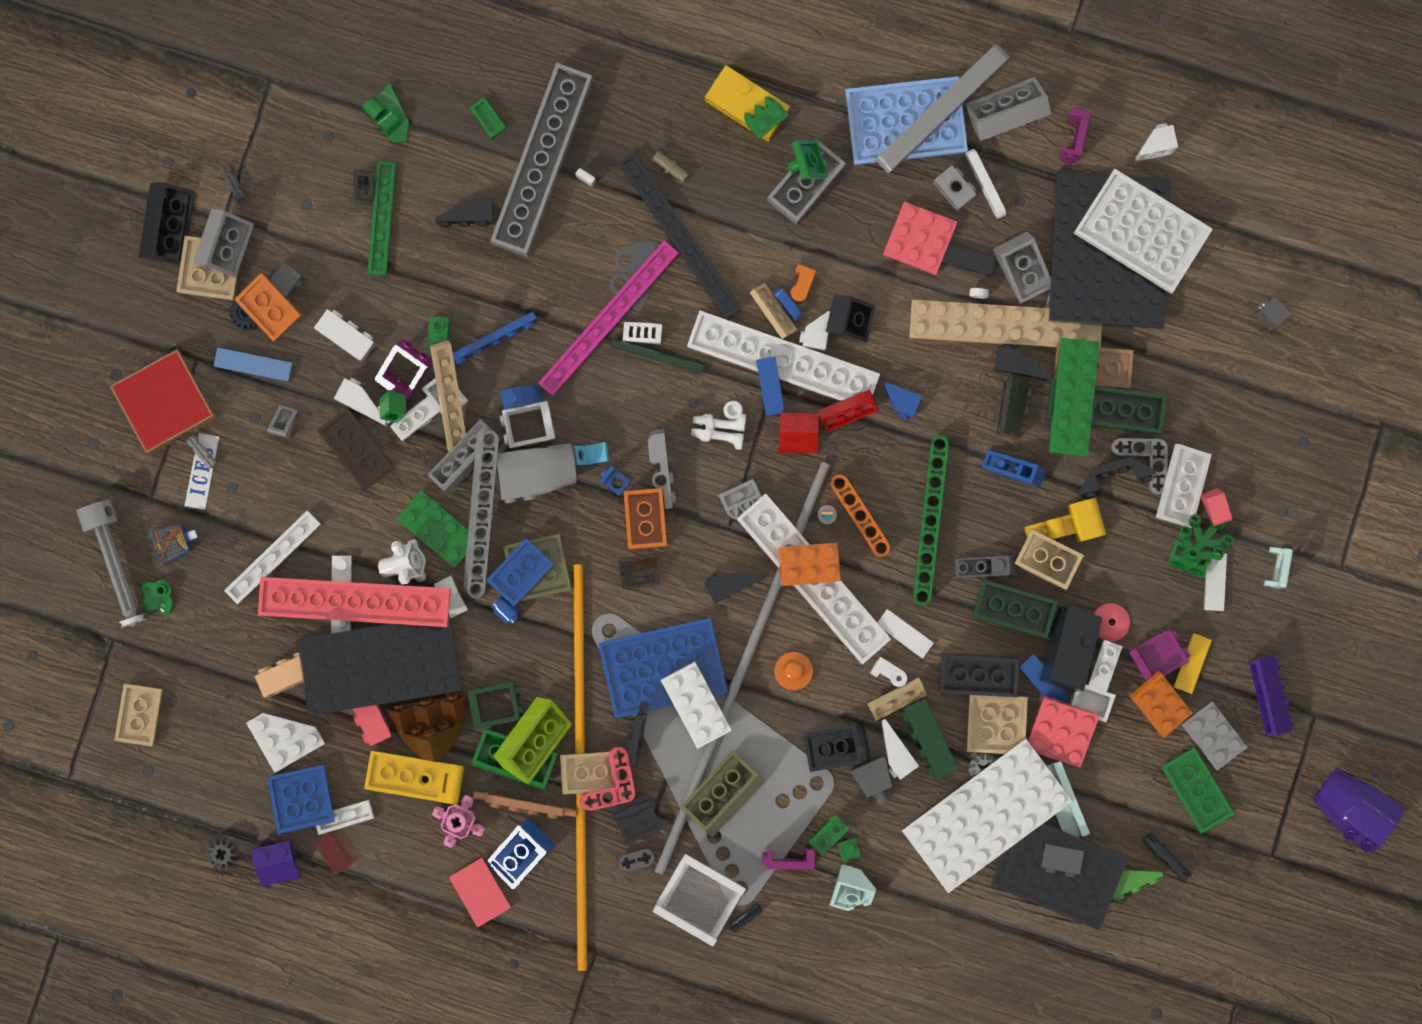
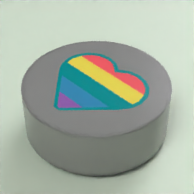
[818,505,837,525]

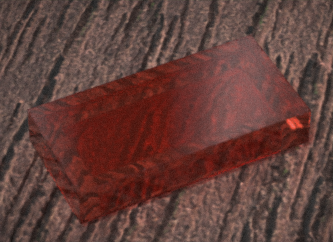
[314,832,352,875]

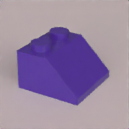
[251,840,300,887]

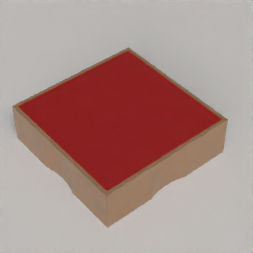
[110,349,217,455]

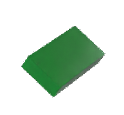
[469,97,507,139]

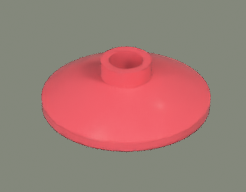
[1094,603,1130,642]

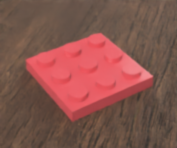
[883,202,957,276]
[1028,696,1099,768]

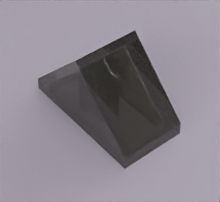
[354,169,376,205]

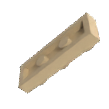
[750,283,798,339]
[868,678,927,721]

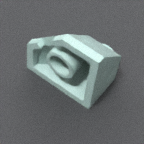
[829,864,876,911]

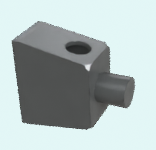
[850,756,892,805]

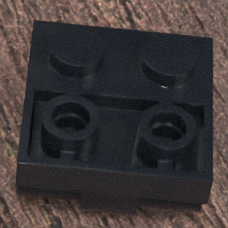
[611,794,662,844]

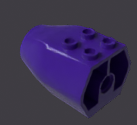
[1313,768,1406,853]

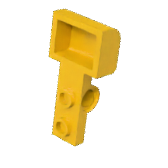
[1024,498,1107,543]

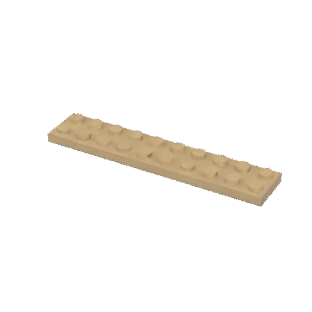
[909,300,1102,348]

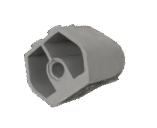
[495,443,576,503]

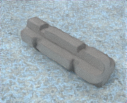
[187,435,217,469]

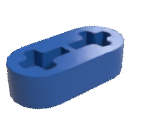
[773,287,803,321]

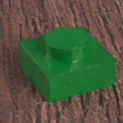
[837,838,861,862]

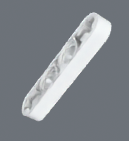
[965,149,1007,219]

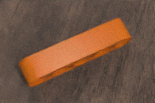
[831,475,890,557]

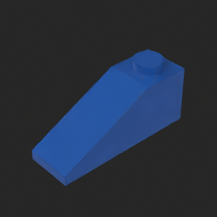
[982,450,1046,489]

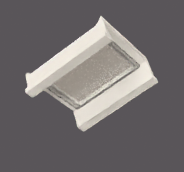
[652,854,746,946]

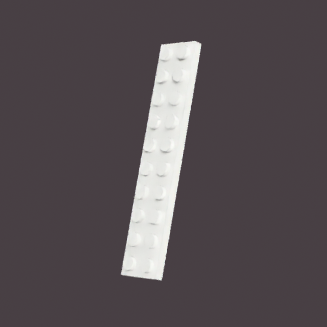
[687,311,880,401]
[737,494,891,664]

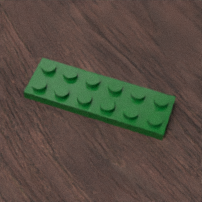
[1049,338,1099,457]

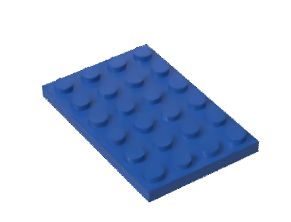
[598,618,728,719]

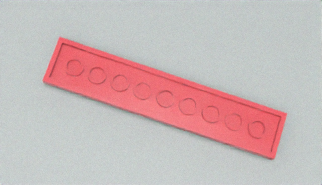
[258,577,451,627]

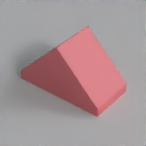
[1200,488,1232,526]

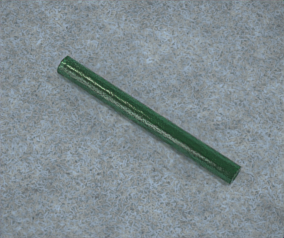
[610,338,704,374]

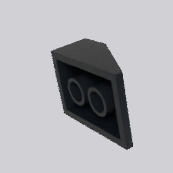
[803,723,871,772]

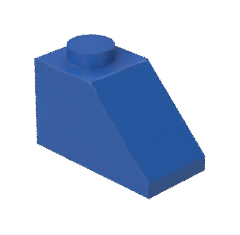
[884,382,922,420]
[500,385,543,410]

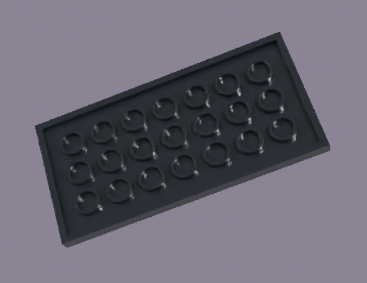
[296,616,462,716]

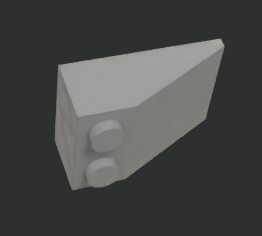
[993,232,1051,304]

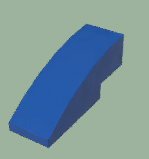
[1019,654,1070,702]

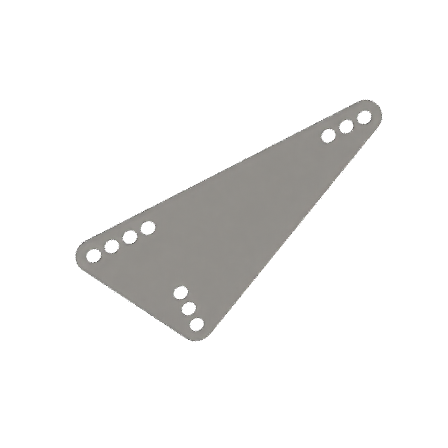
[592,613,834,906]

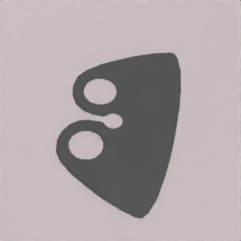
[610,241,656,312]

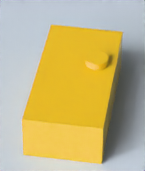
[705,65,790,142]

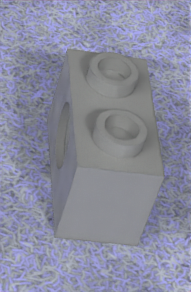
[933,166,976,212]

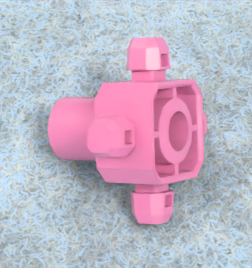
[432,795,485,848]

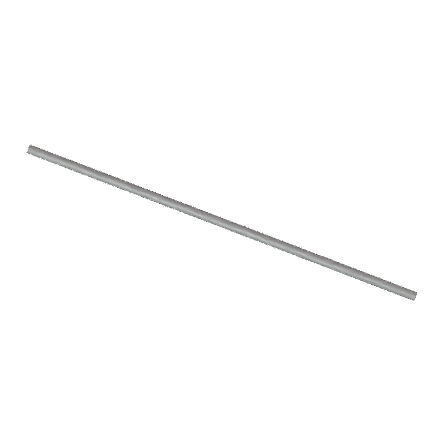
[655,462,830,875]

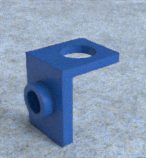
[600,466,630,496]

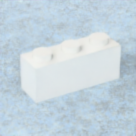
[314,309,376,363]

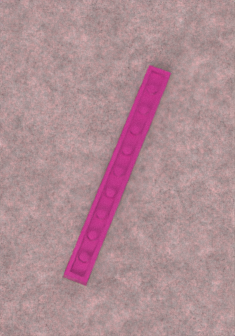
[538,240,679,396]

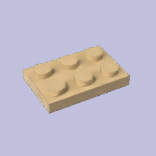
[114,683,163,747]
[560,751,620,794]

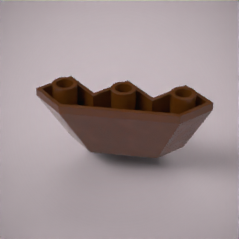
[386,692,467,762]

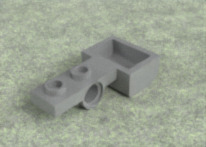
[648,429,676,509]

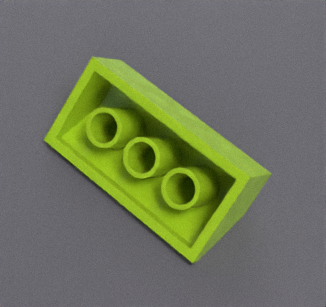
[493,697,572,784]

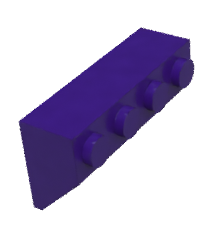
[1248,655,1294,736]

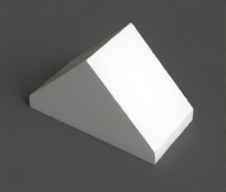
[434,576,468,618]

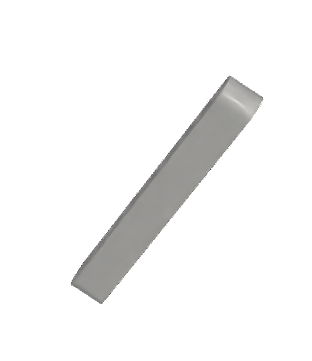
[875,44,1010,174]
[464,427,499,598]

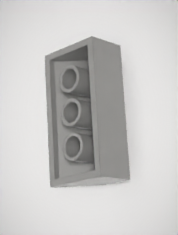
[964,77,1051,141]
[427,419,502,495]

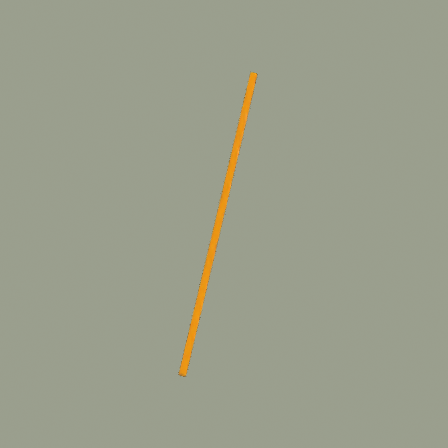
[573,564,587,971]

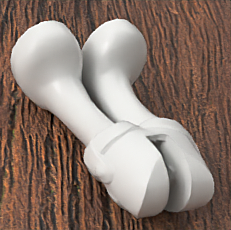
[691,414,746,450]

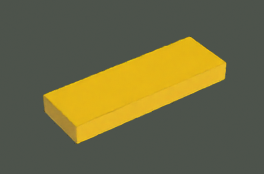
[1173,633,1212,694]

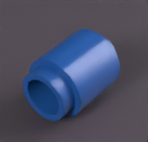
[491,596,520,624]

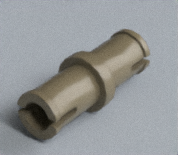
[652,150,689,183]

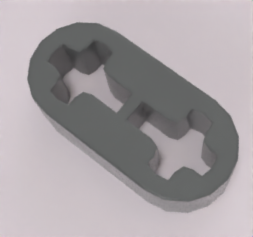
[619,849,655,872]

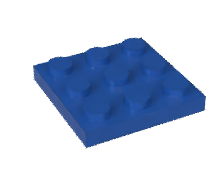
[267,765,335,834]

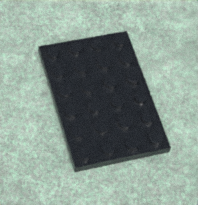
[991,823,1128,931]

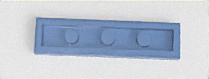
[213,348,293,382]

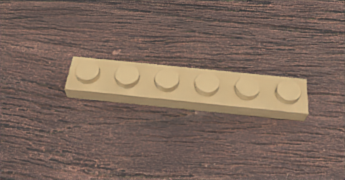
[430,341,466,451]

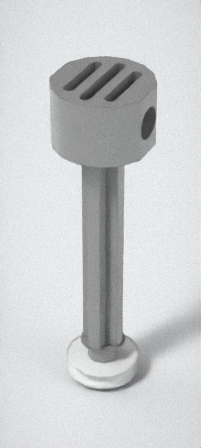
[76,499,147,628]

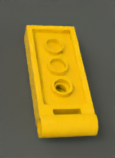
[364,750,465,805]

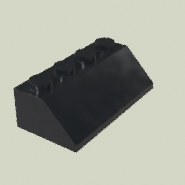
[139,182,195,265]

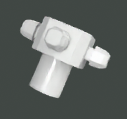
[378,539,426,584]

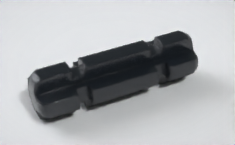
[728,903,763,933]

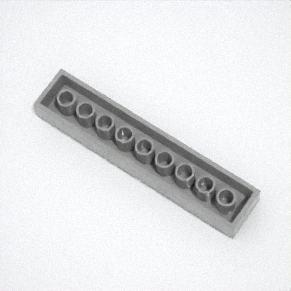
[491,63,593,257]

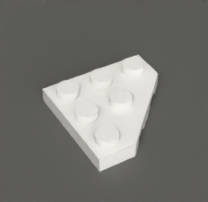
[246,713,326,773]

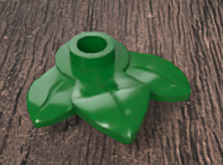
[139,580,173,615]

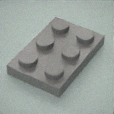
[1181,701,1248,771]

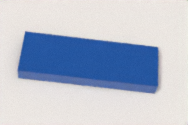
[756,356,786,416]

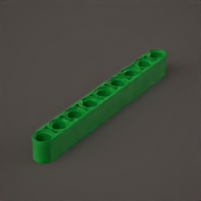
[913,435,949,606]

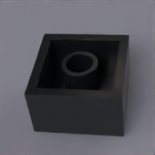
[826,295,875,343]

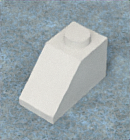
[799,311,830,352]

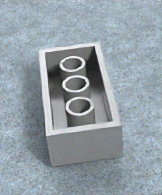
[767,139,846,225]

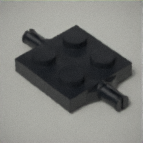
[626,701,649,767]

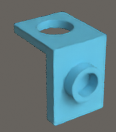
[573,442,609,465]

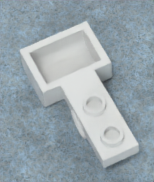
[390,378,469,442]
[1070,640,1122,722]

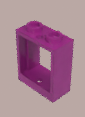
[374,339,433,401]

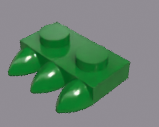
[744,96,789,140]

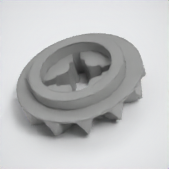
[969,754,996,778]

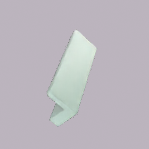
[1047,761,1090,837]

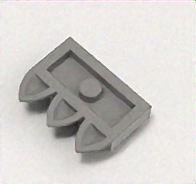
[718,479,761,519]

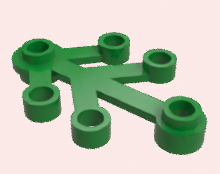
[1179,514,1234,566]

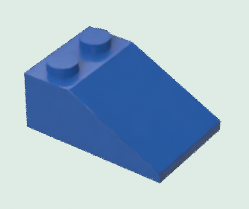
[486,818,556,889]

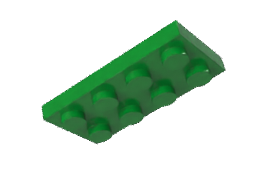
[396,490,468,569]
[1161,747,1234,834]

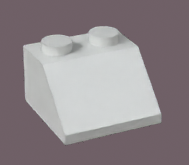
[1135,123,1178,162]

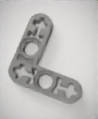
[1111,438,1168,495]

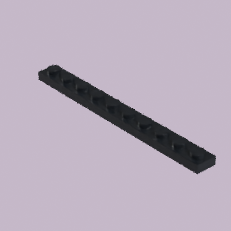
[618,152,741,320]

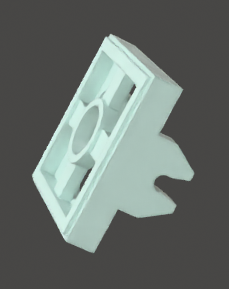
[1264,547,1293,589]

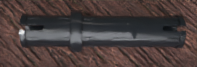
[1142,832,1192,882]

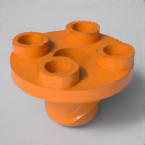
[774,652,813,690]

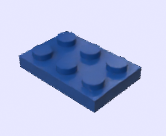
[486,538,554,607]

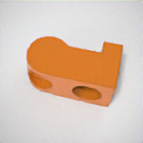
[790,264,816,303]

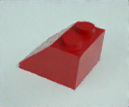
[779,413,819,454]

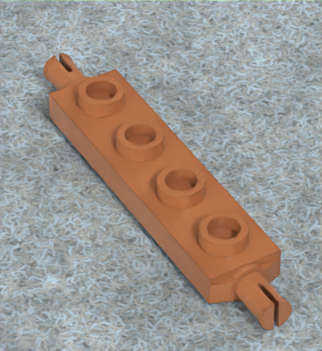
[473,791,577,819]

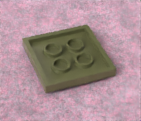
[503,534,572,601]

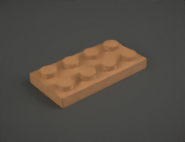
[1053,344,1134,389]

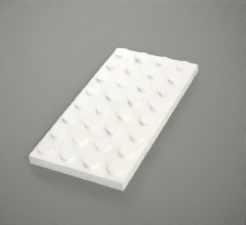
[902,739,1073,893]

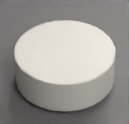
[969,288,989,299]
[724,401,743,420]

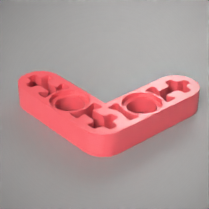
[579,747,635,811]

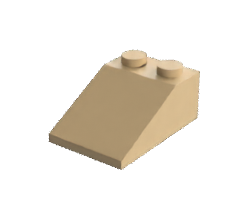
[1015,529,1084,591]

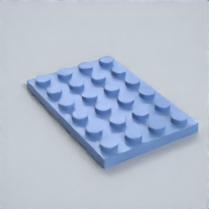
[845,76,968,165]

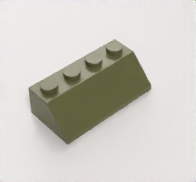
[680,750,765,837]

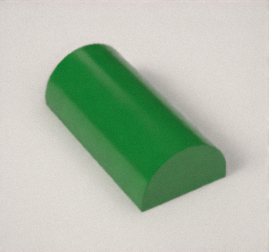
[471,729,558,790]

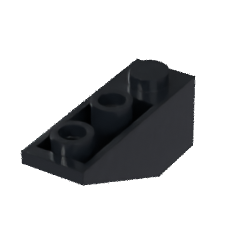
[435,198,494,227]

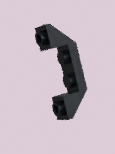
[1080,457,1156,499]

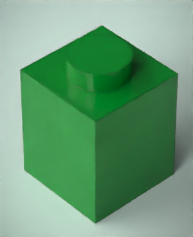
[379,390,406,423]

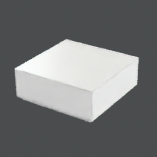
[576,168,596,187]

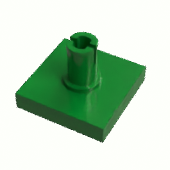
[788,140,828,180]

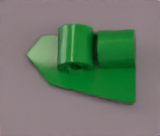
[362,84,409,143]

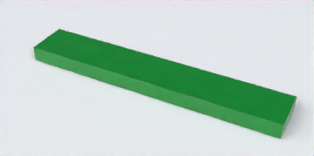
[367,161,397,276]

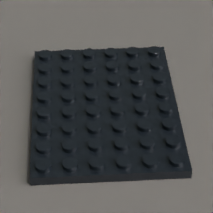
[1048,171,1171,329]

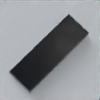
[942,245,996,276]

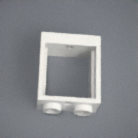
[500,401,556,450]

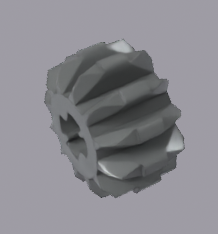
[206,837,239,871]

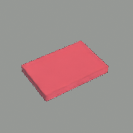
[449,857,511,928]

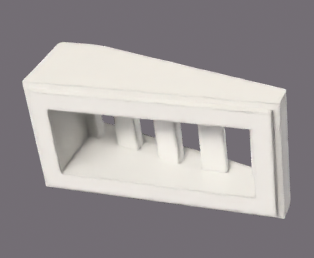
[623,322,662,345]

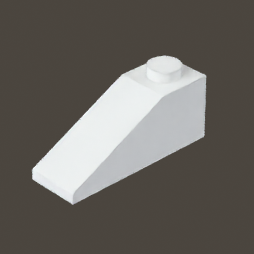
[334,378,389,427]
[881,719,919,780]

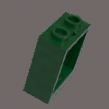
[467,682,524,729]

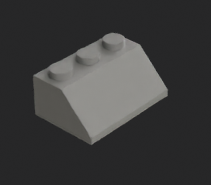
[193,209,254,278]

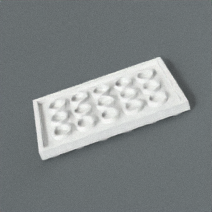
[1074,169,1213,294]

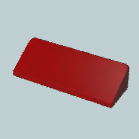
[818,390,879,432]

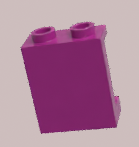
[1058,107,1091,164]
[1129,628,1191,681]
[762,848,815,869]

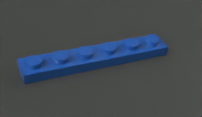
[431,312,538,370]

